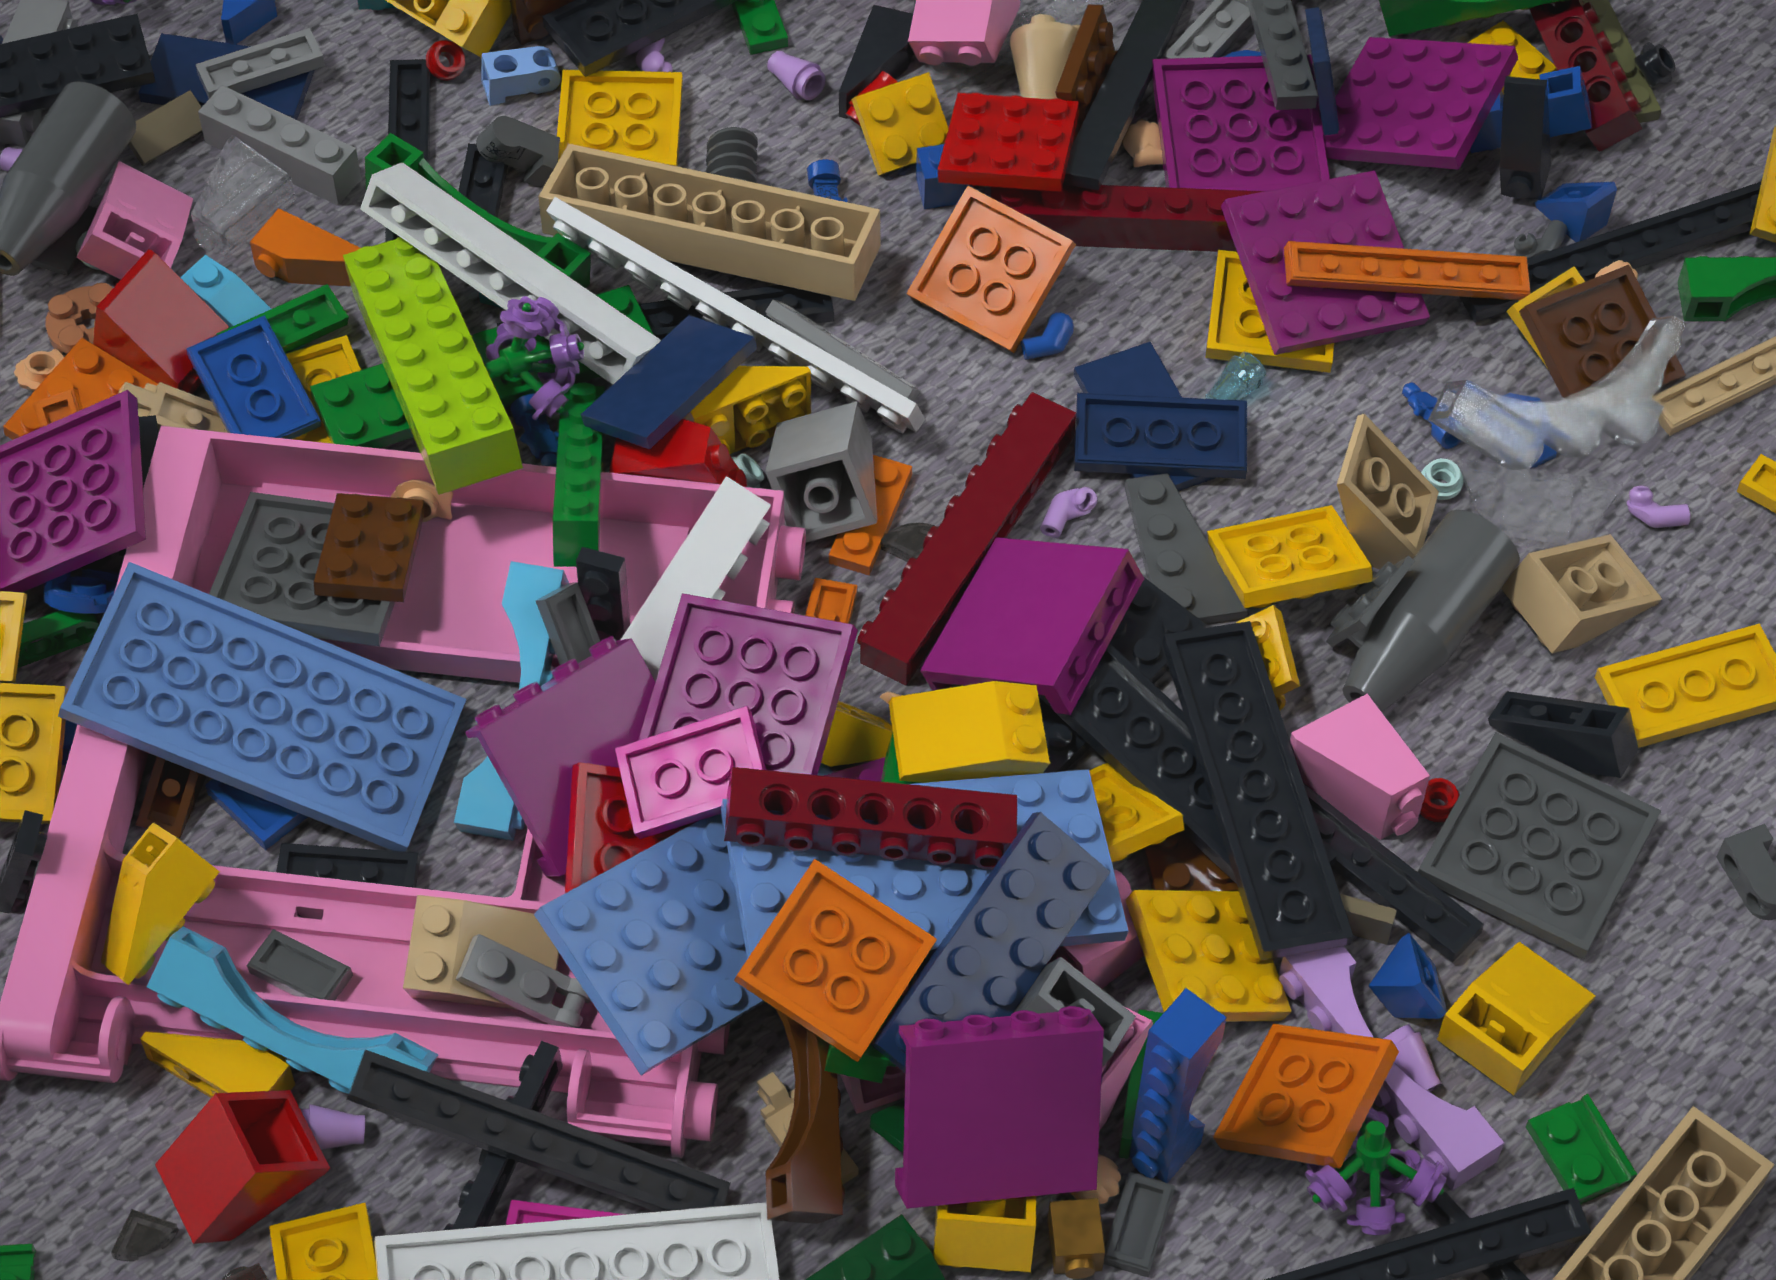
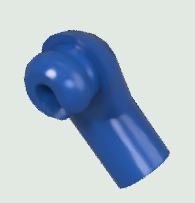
[1021,312,1074,360]

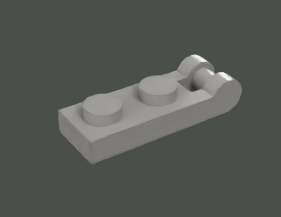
[456,934,591,1028]

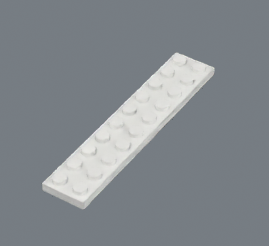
[546,197,925,434]

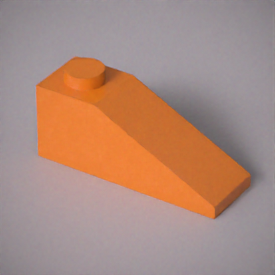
[250,208,360,286]

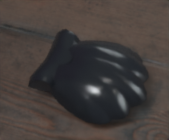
[1634,42,1676,87]

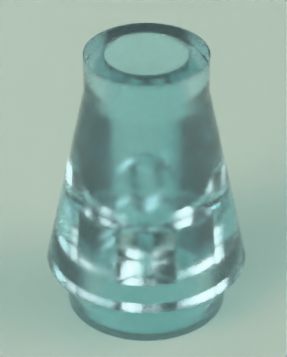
[1205,352,1266,400]

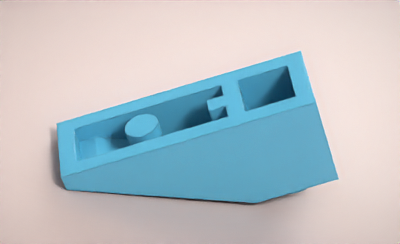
[180,255,305,354]

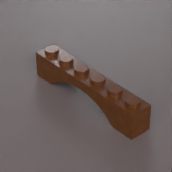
[765,1009,845,1224]

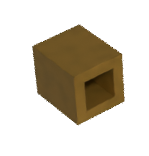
[1048,1198,1105,1279]

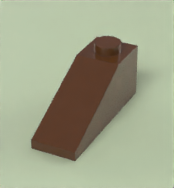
[136,756,206,838]

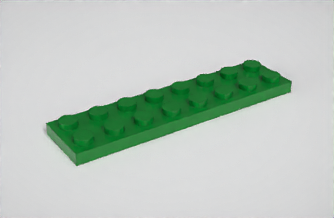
[310,285,653,448]

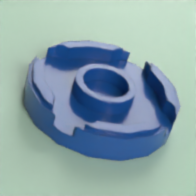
[43,568,120,614]

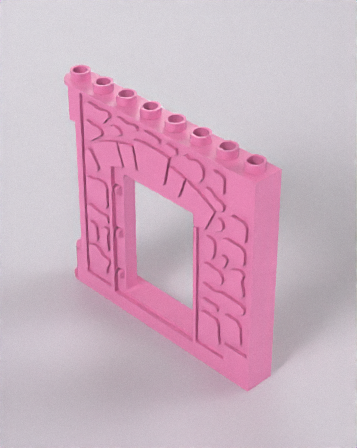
[0,426,806,1158]

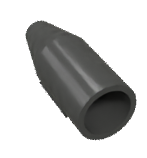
[0,82,136,276]
[1326,510,1520,712]

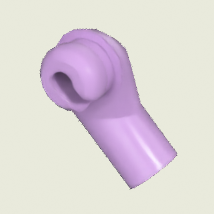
[636,38,672,72]
[1626,486,1690,528]
[1040,487,1097,538]

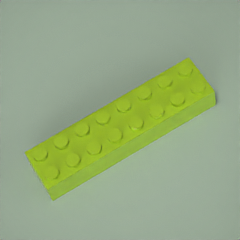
[343,237,523,495]

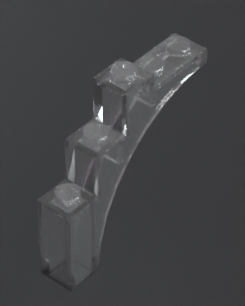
[1428,315,1687,470]

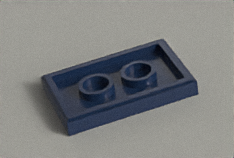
[1305,7,1340,136]

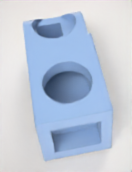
[481,46,561,106]

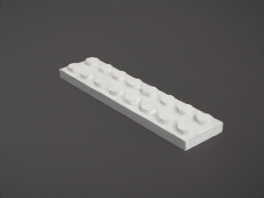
[374,1202,780,1280]

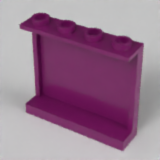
[920,537,1144,715]
[465,636,655,876]
[895,1006,1104,1209]

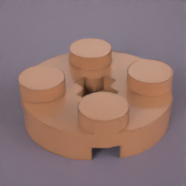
[45,283,113,355]

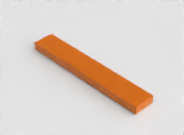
[1284,241,1531,300]

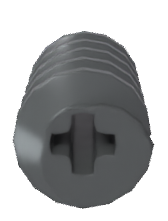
[706,127,758,183]

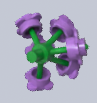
[484,296,584,420]
[1305,1107,1447,1236]

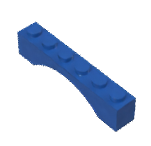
[1130,988,1227,1183]

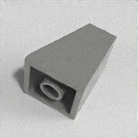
[765,401,877,542]

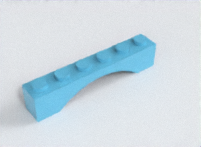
[454,561,569,841]
[147,926,438,1093]

